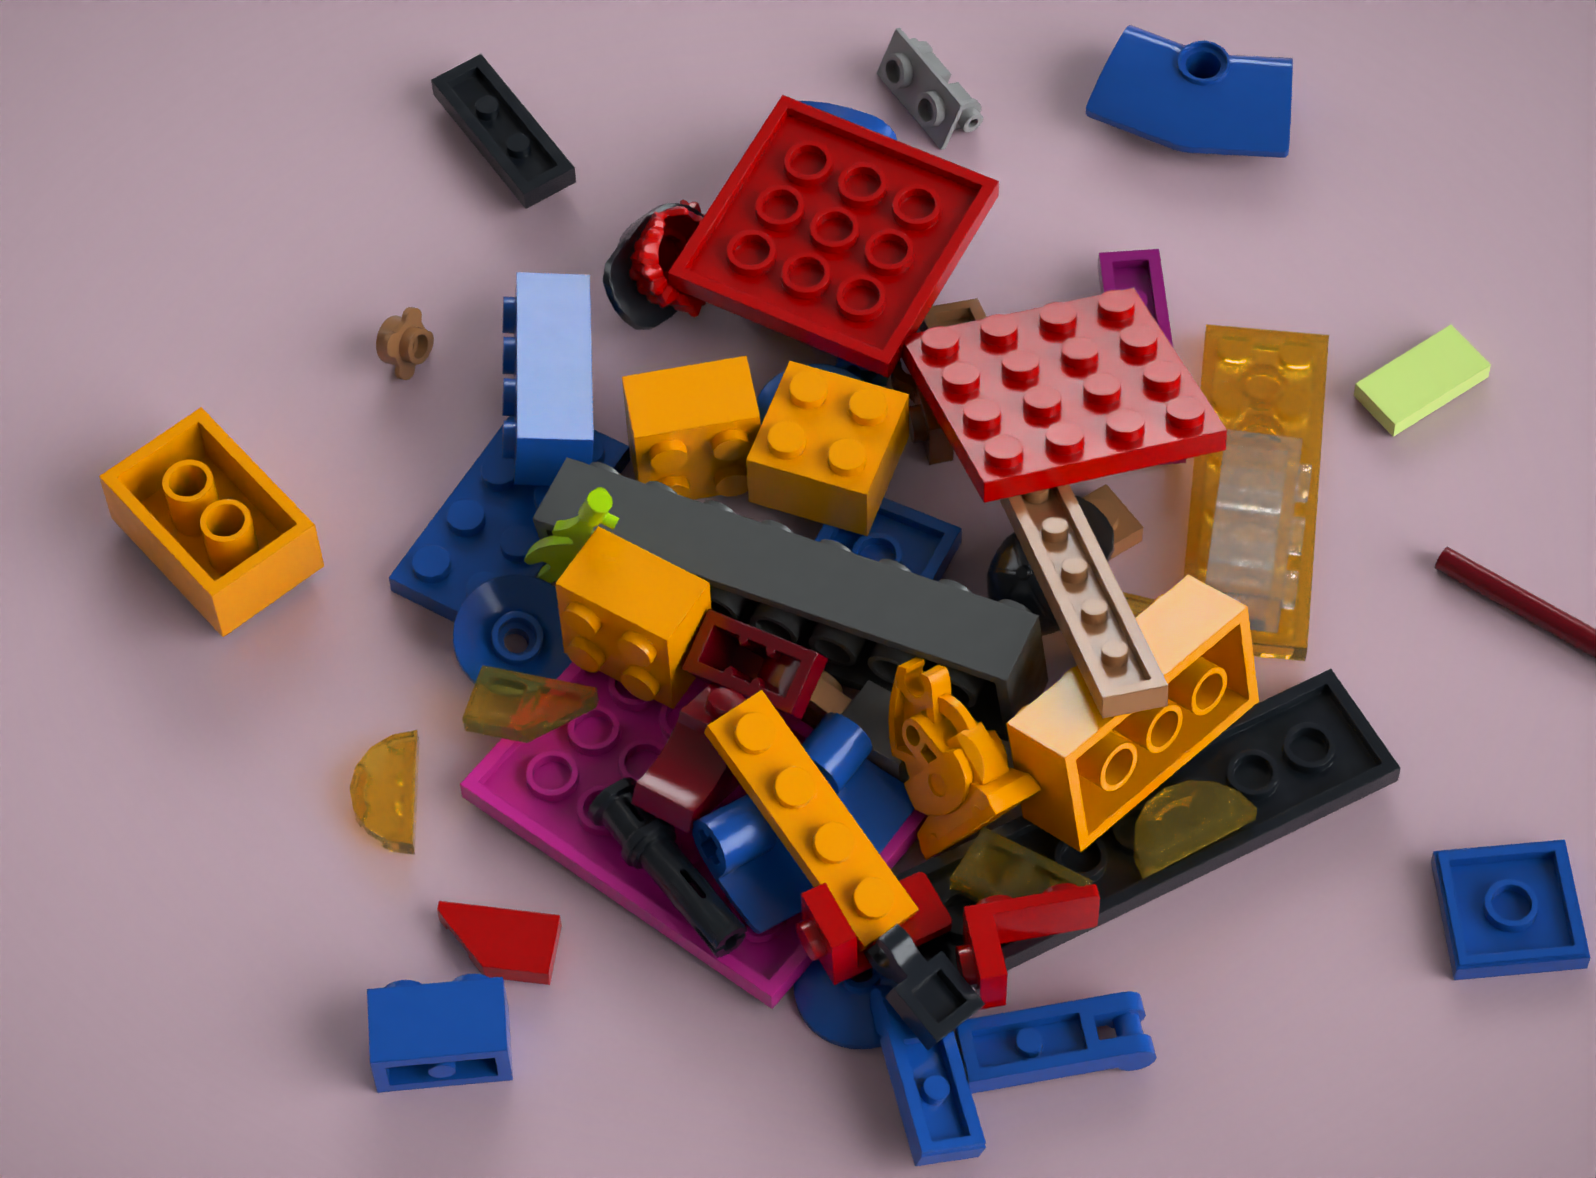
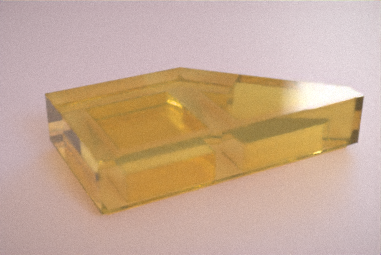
[462,665,599,743]
[950,827,1092,902]

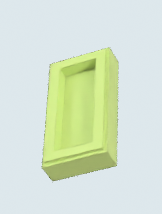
[1354,325,1491,437]

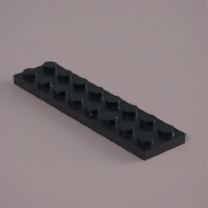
[896,669,1401,988]

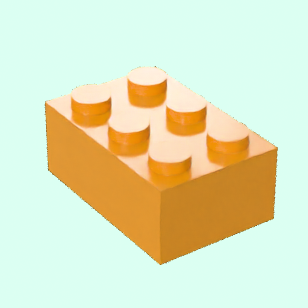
[99,407,324,637]

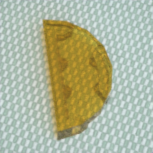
[350,730,419,855]
[1134,780,1257,879]

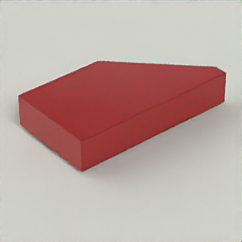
[437,901,562,985]

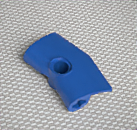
[1086,25,1293,158]
[692,712,914,934]

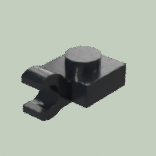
[864,924,985,1050]

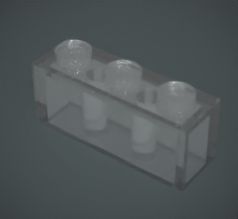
[1205,429,1312,633]

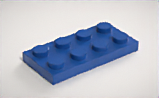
[389,416,631,622]

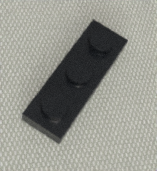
[431,54,576,209]

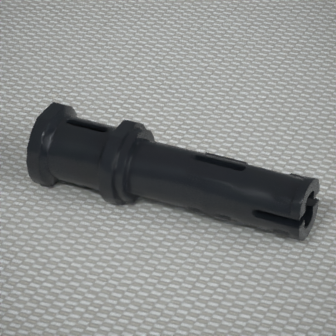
[588,777,747,958]

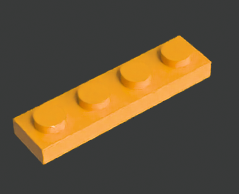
[704,690,919,952]

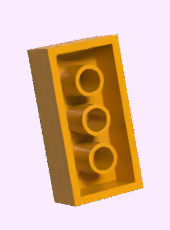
[1006,574,1259,852]

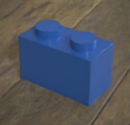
[367,974,513,1093]

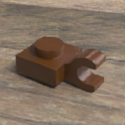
[891,360,954,465]

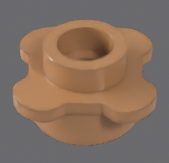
[376,307,434,380]

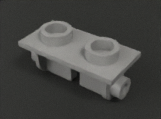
[876,28,983,150]

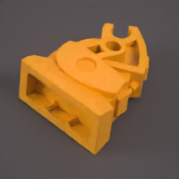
[888,657,1042,860]

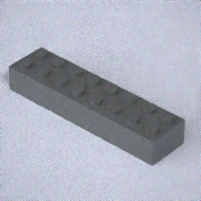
[532,457,1049,742]

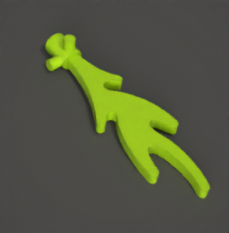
[524,487,619,583]

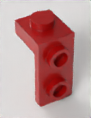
[796,872,952,985]
[955,883,1100,1010]

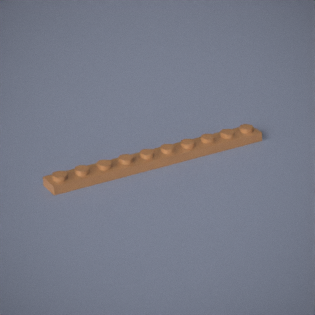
[919,298,1168,719]

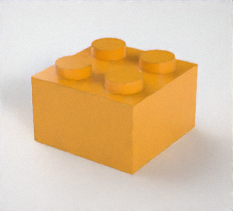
[622,356,761,500]
[746,360,909,536]
[555,526,712,709]

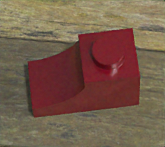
[682,609,828,720]
[631,682,747,833]

